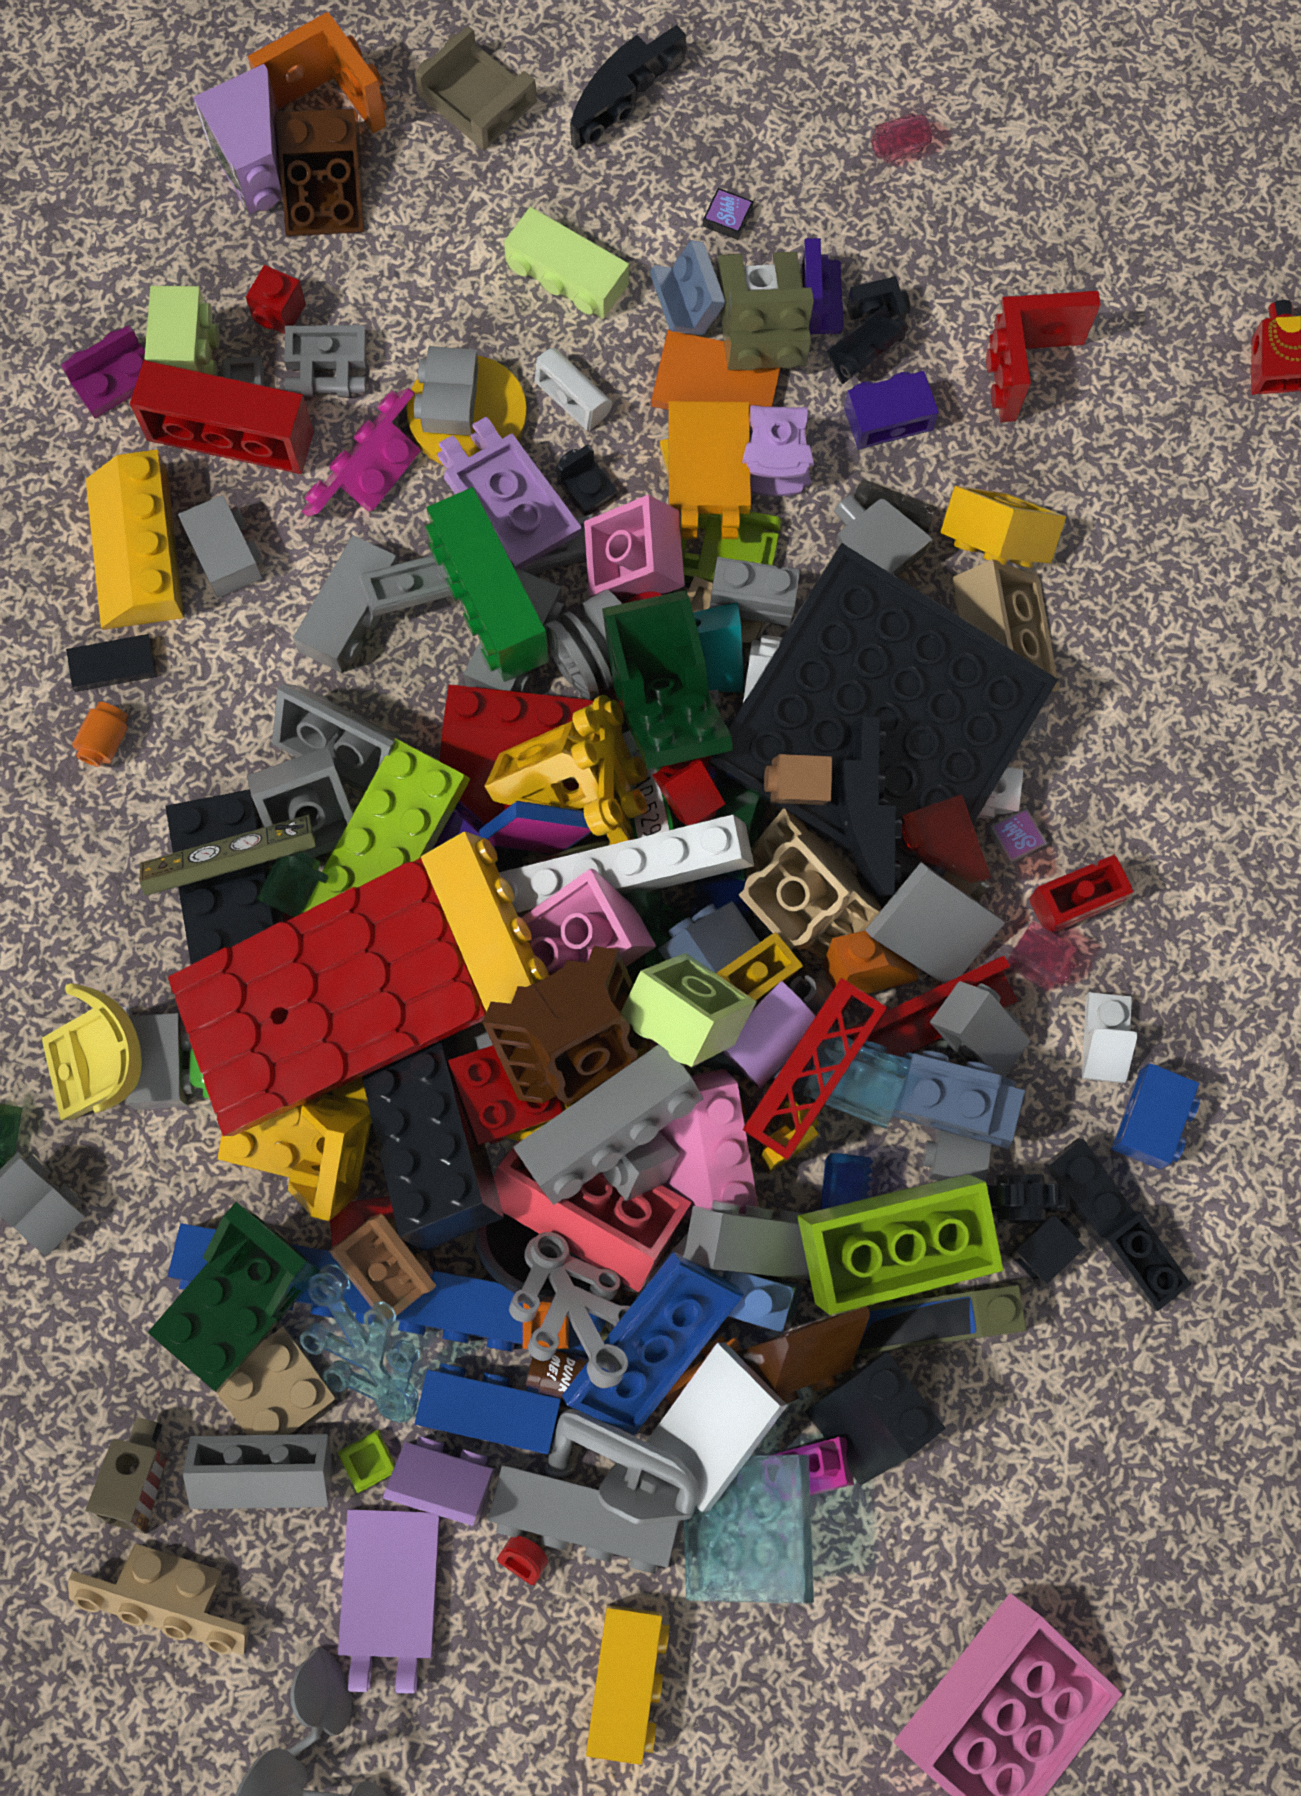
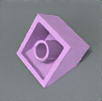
[383,1436,495,1526]

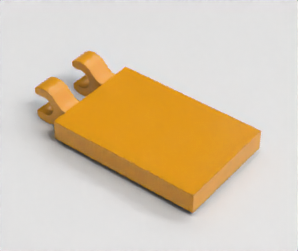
[668,401,751,539]

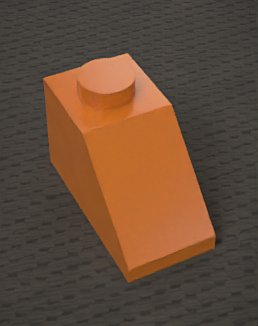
[822,930,918,994]

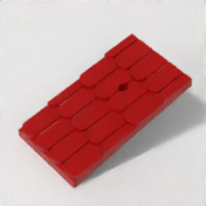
[168,858,486,1136]

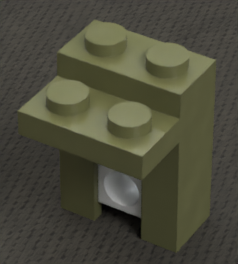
[716,251,814,370]

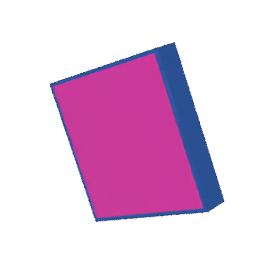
[479,801,592,855]

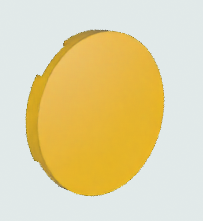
[407,356,527,466]

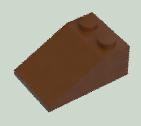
[737,1306,870,1404]

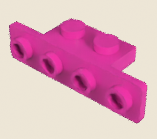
[301,387,421,517]

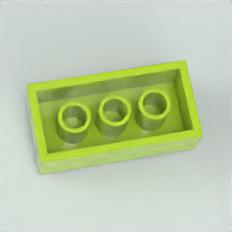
[797,1174,1004,1315]

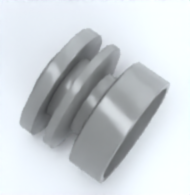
[544,589,622,700]

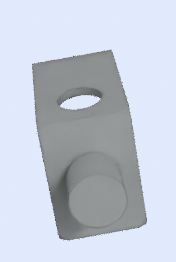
[834,495,932,577]

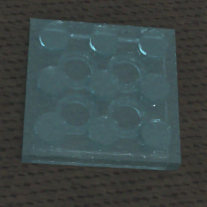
[684,1455,814,1604]

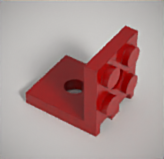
[986,291,1101,422]

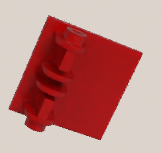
[448,1045,562,1146]

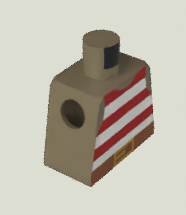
[85,1418,167,1534]

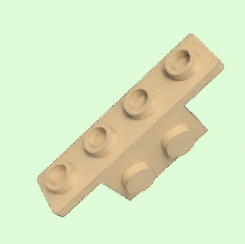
[68,1543,248,1655]

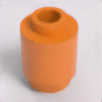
[72,702,129,767]

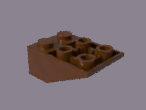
[275,109,364,236]

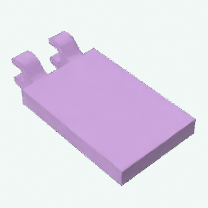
[437,417,582,570]
[338,1509,440,1693]

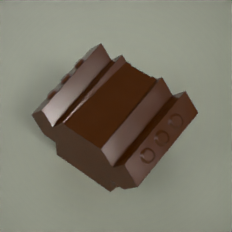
[483,946,647,1107]

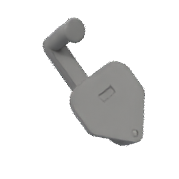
[545,1409,699,1525]

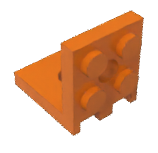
[247,12,387,134]

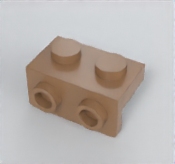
[329,1214,436,1323]

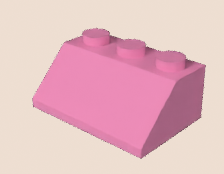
[521,869,656,976]
[659,1068,758,1217]

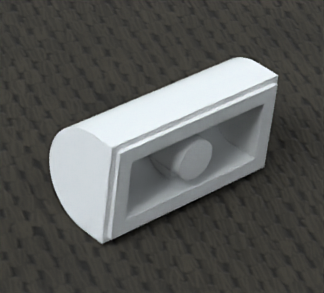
[535,348,612,431]

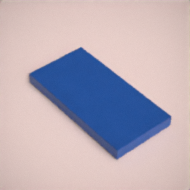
[562,1252,744,1436]

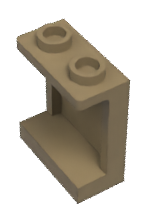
[415,26,537,150]

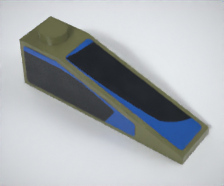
[836,1285,1027,1355]

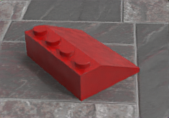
[440,684,594,824]

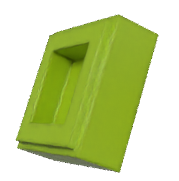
[337,1430,396,1493]

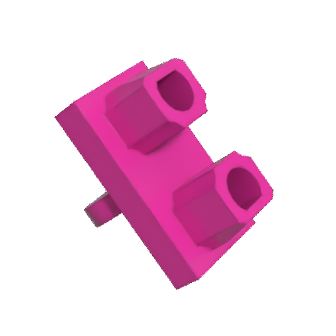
[765,1437,854,1502]

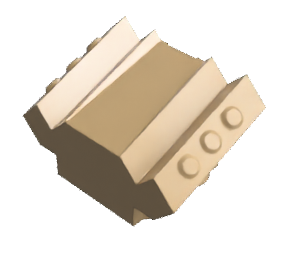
[739,809,881,960]

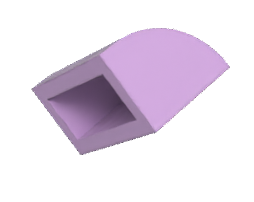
[721,981,815,1089]

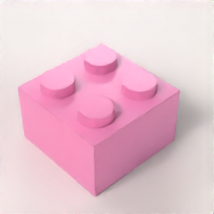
[584,494,685,603]

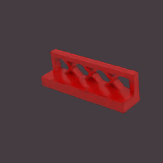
[847,955,1018,1057]
[742,978,887,1160]

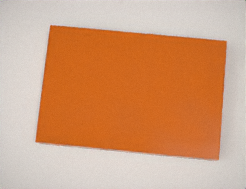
[651,330,781,415]

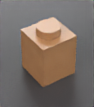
[764,754,832,805]

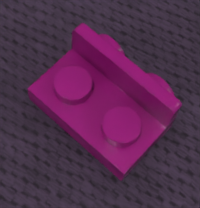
[61,325,145,419]

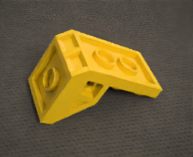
[485,721,634,845]
[217,1094,372,1221]

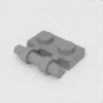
[284,325,367,398]

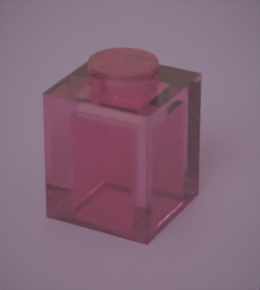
[1007,921,1077,992]

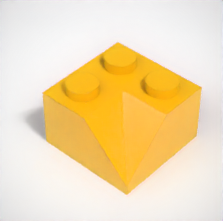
[940,486,1066,568]

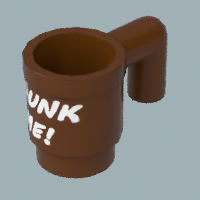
[526,1351,589,1398]

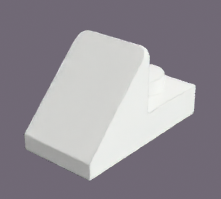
[1082,992,1137,1083]

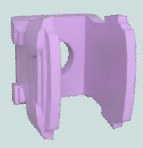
[742,405,814,497]

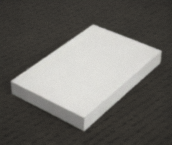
[646,1342,787,1512]

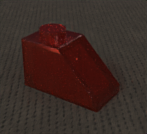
[902,794,991,883]

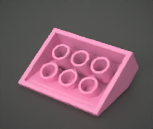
[893,1593,1123,1796]

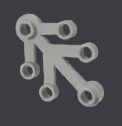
[509,1232,630,1388]

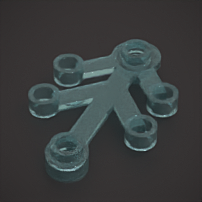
[300,1264,419,1423]

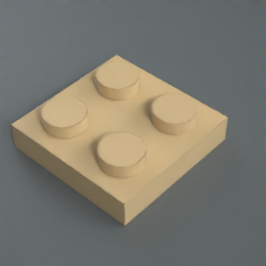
[216,1326,337,1435]

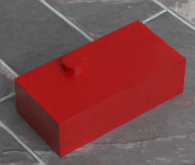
[130,360,314,475]

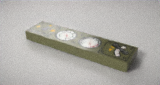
[139,815,316,895]

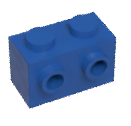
[1111,1063,1200,1170]

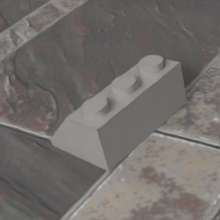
[272,684,411,793]

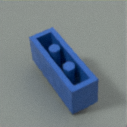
[414,1363,562,1455]

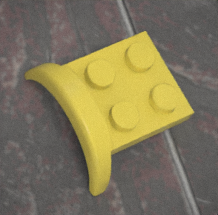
[42,983,142,1121]

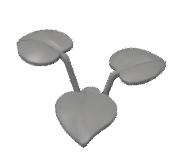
[235,1647,387,1796]

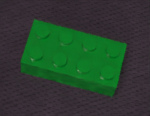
[424,487,549,682]

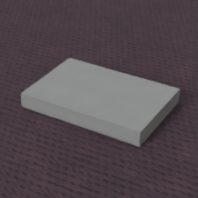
[865,862,1005,984]

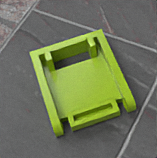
[680,511,782,583]

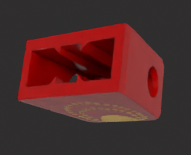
[1251,300,1301,395]

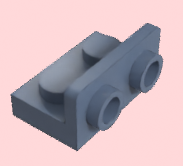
[650,240,726,335]
[899,1051,1002,1136]

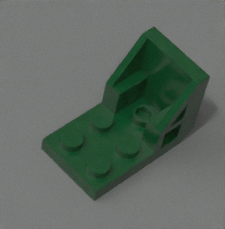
[602,590,733,770]
[147,1202,320,1392]

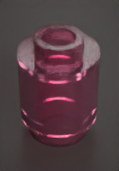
[871,113,932,163]

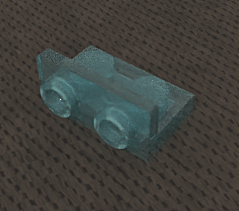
[802,1036,909,1129]

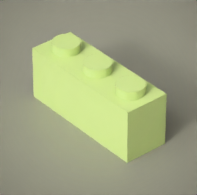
[504,207,629,319]

